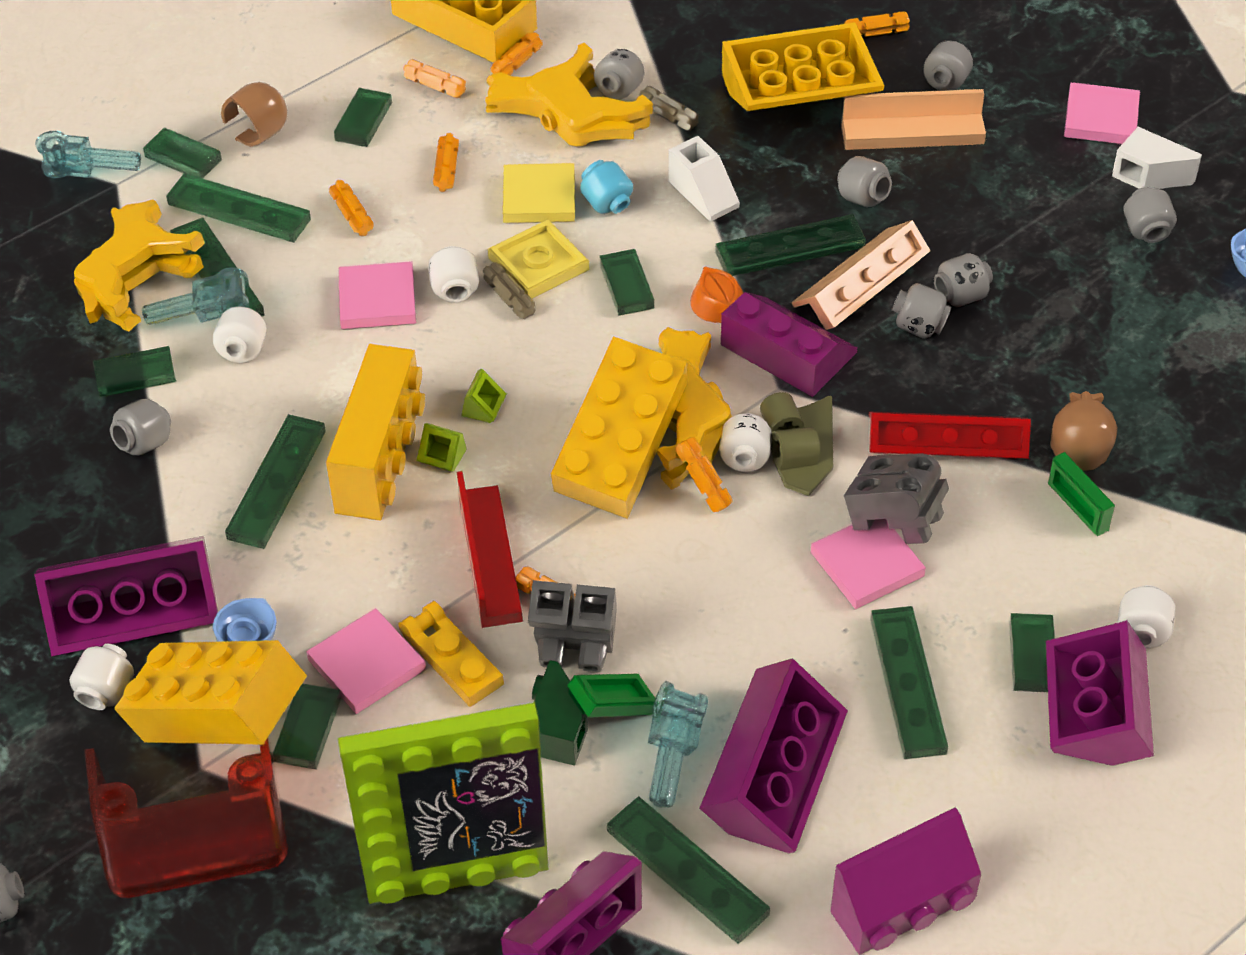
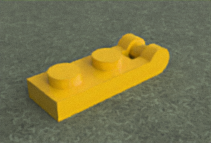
[398,601,504,707]

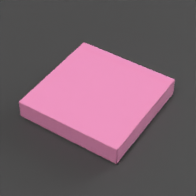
[1064,82,1140,144]
[339,261,416,329]
[811,519,926,609]
[306,608,426,714]

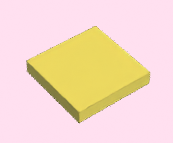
[503,163,575,223]
[487,219,589,299]

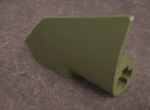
[760,392,833,496]

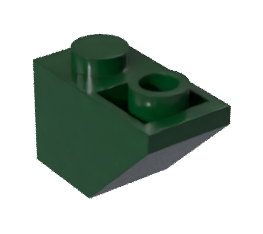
[532,660,588,766]

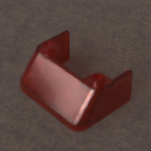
[85,736,288,898]

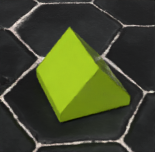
[461,369,507,423]
[416,423,467,472]

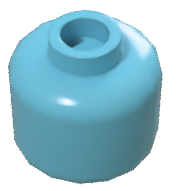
[580,160,633,214]

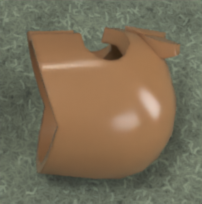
[221,82,287,147]
[1050,391,1118,471]

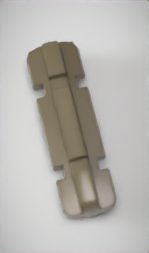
[639,86,699,131]
[483,262,536,319]

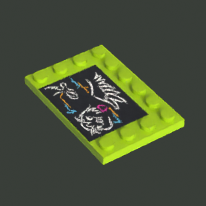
[338,702,549,904]

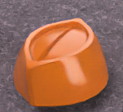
[690,267,743,323]

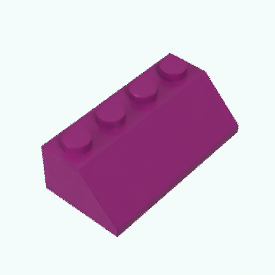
[34,536,218,656]
[699,658,848,853]

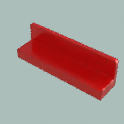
[869,411,1031,459]
[456,471,523,628]

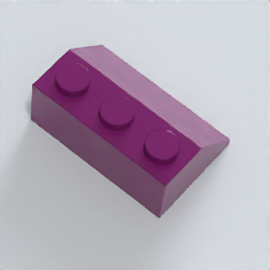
[721,292,857,397]
[1046,621,1154,766]
[830,807,981,955]
[501,851,642,955]

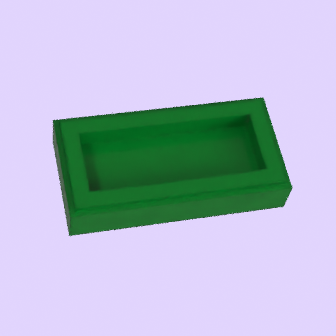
[1048,452,1115,536]
[567,673,659,718]

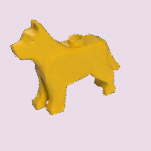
[485,42,653,147]
[74,199,205,332]
[657,327,732,490]

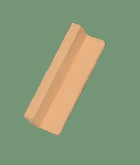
[842,89,986,150]
[791,220,930,330]

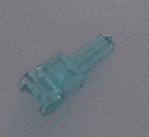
[35,131,141,178]
[142,267,249,325]
[648,681,708,808]

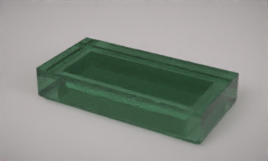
[334,88,392,147]
[143,128,222,181]
[600,249,654,316]
[93,346,176,397]
[1009,613,1055,692]
[273,683,341,770]

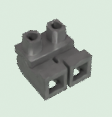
[844,454,949,544]
[528,580,617,672]

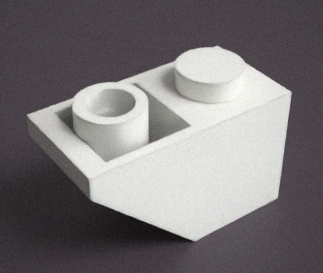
[1112,127,1202,189]
[668,136,740,222]

